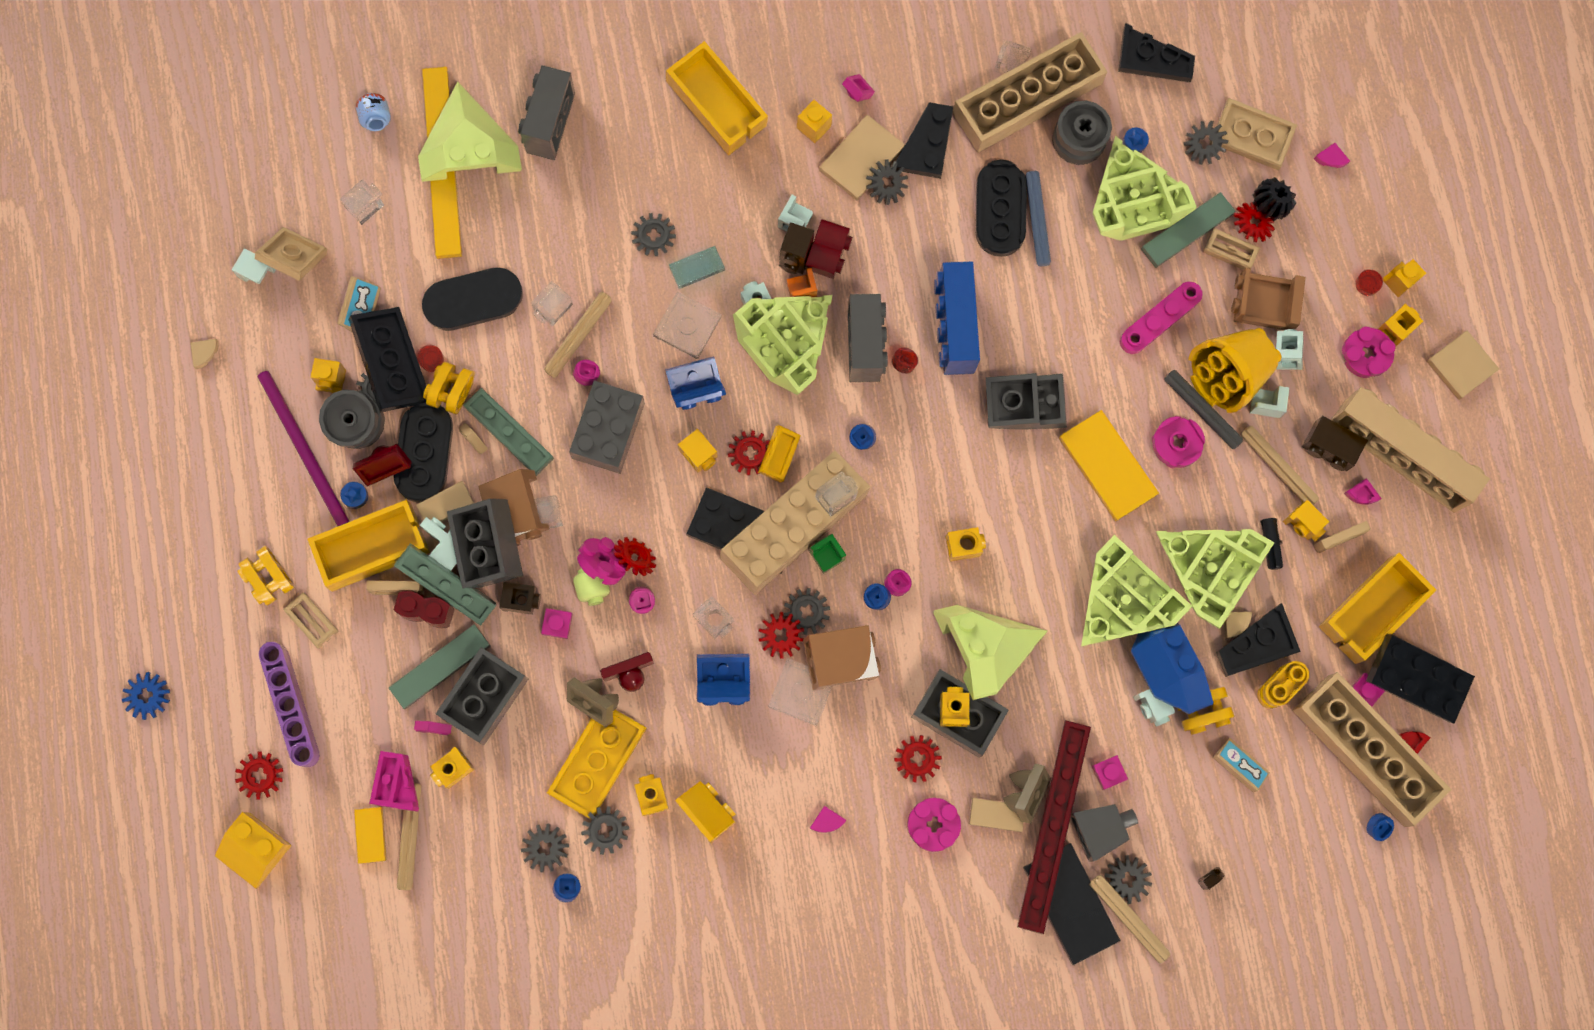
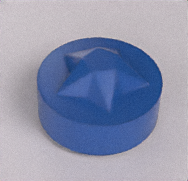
[1123,127,1149,153]
[849,424,876,450]
[340,482,368,509]
[864,583,891,610]
[1367,813,1394,841]
[553,873,581,902]

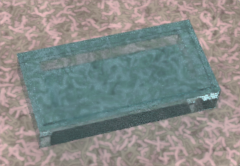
[669,246,725,289]

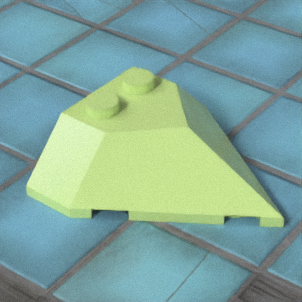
[418,82,522,182]
[1092,136,1197,241]
[733,295,833,395]
[1156,529,1274,629]
[1081,535,1192,646]
[933,605,1047,700]

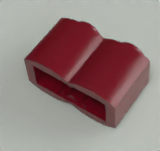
[805,219,853,279]
[394,591,454,628]

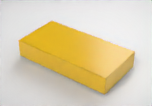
[758,425,801,483]
[354,807,387,864]

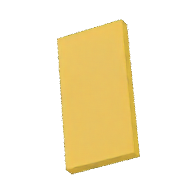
[1059,410,1159,522]
[547,710,647,820]

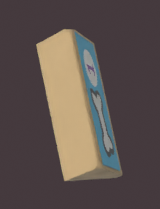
[337,276,381,332]
[1212,738,1270,792]

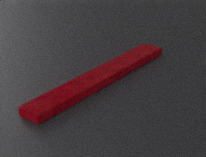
[1017,720,1091,935]

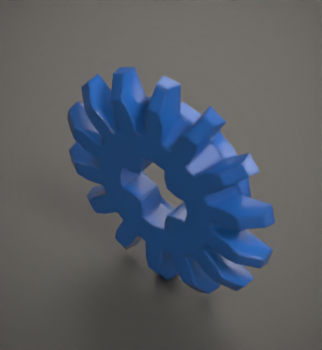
[122,672,170,720]

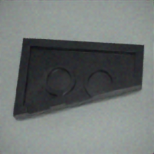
[896,102,953,179]
[1216,603,1301,677]

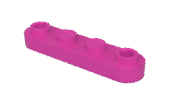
[1120,282,1203,354]

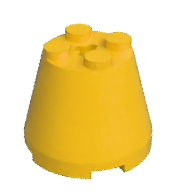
[1188,328,1282,413]

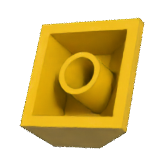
[675,781,736,843]
[215,812,292,889]

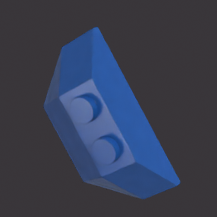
[1131,623,1213,714]

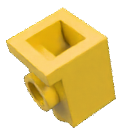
[1382,259,1427,298]
[1378,303,1423,347]
[310,358,346,393]
[1282,500,1329,541]
[940,687,970,727]
[430,747,475,789]
[634,774,669,816]

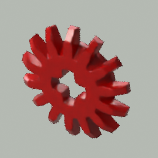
[1233,202,1275,243]
[728,430,770,476]
[614,537,657,576]
[758,612,805,659]
[894,735,942,783]
[235,751,283,800]

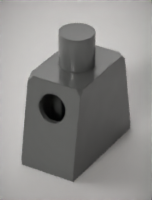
[1071,804,1138,862]

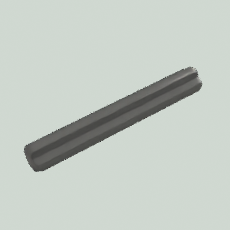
[1165,370,1243,449]

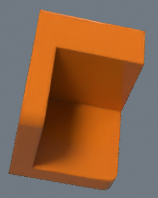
[786,268,817,297]

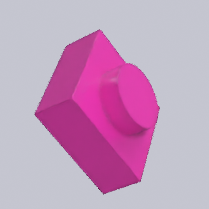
[842,74,875,102]
[541,608,573,639]
[1352,673,1385,707]
[1092,755,1128,790]

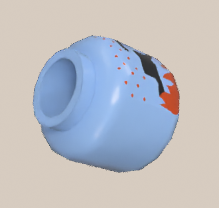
[356,93,391,131]

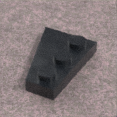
[1118,23,1195,82]

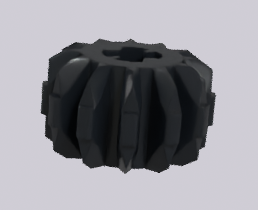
[1252,177,1296,221]

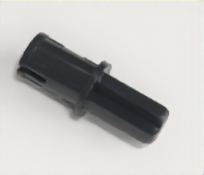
[1260,518,1283,570]

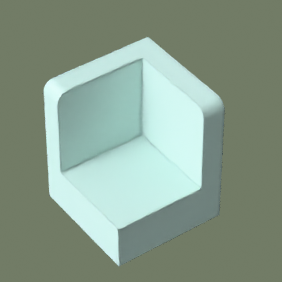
[778,194,813,232]
[232,248,276,284]
[1250,386,1289,418]

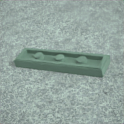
[1141,192,1236,268]
[463,388,554,476]
[394,543,497,626]
[389,625,490,709]

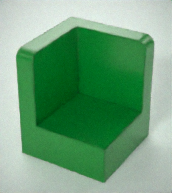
[809,534,846,574]

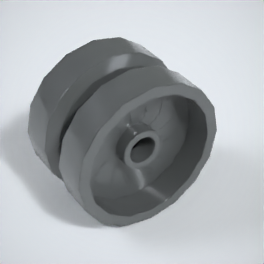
[1052,100,1112,165]
[319,390,385,449]

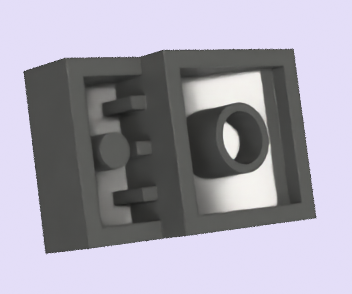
[986,373,1067,429]

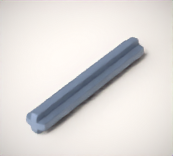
[1025,171,1051,267]

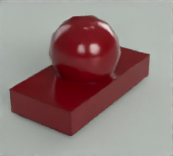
[352,444,412,487]
[600,652,654,692]

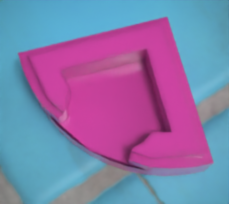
[1314,143,1350,168]
[1344,478,1382,505]
[414,721,452,735]
[810,806,847,833]

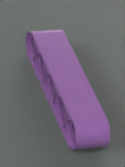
[259,642,320,768]

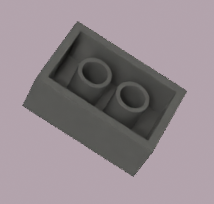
[518,65,575,160]
[848,294,888,382]
[569,380,645,474]
[447,499,523,589]
[436,647,529,745]
[911,669,1009,758]

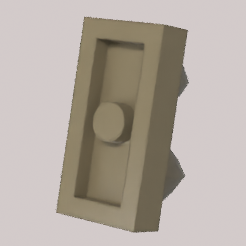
[567,678,619,727]
[1004,763,1051,824]

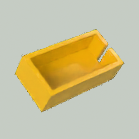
[666,41,768,156]
[307,499,430,592]
[1318,552,1437,664]

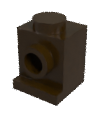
[499,582,541,615]

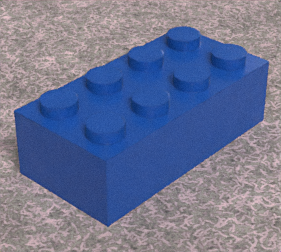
[934,261,980,375]

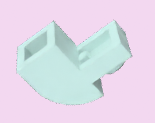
[419,517,457,571]

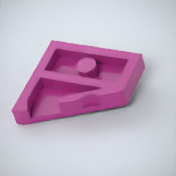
[369,751,419,812]

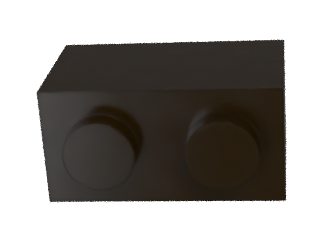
[779,222,814,274]
[1302,415,1368,472]

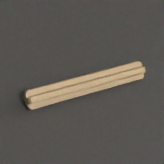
[544,292,612,378]
[1241,426,1319,505]
[397,783,421,890]
[1090,875,1170,963]

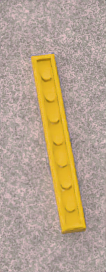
[422,67,462,259]

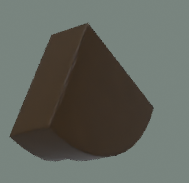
[1198,867,1225,890]

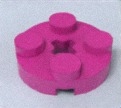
[1342,327,1396,378]
[1152,416,1205,468]
[577,537,627,585]
[907,798,961,852]

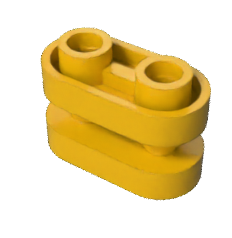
[423,362,475,415]
[237,545,295,606]
[1257,661,1309,709]
[1177,687,1235,735]

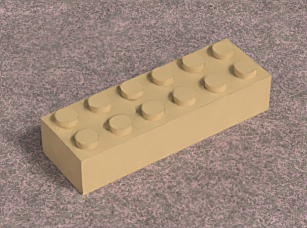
[952,32,1108,153]
[1331,387,1490,513]
[720,450,870,595]
[1292,672,1452,827]

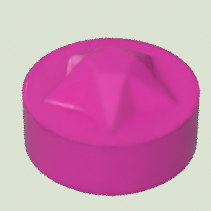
[573,360,600,386]
[884,569,912,596]
[629,586,655,614]

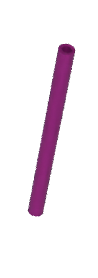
[257,371,350,527]

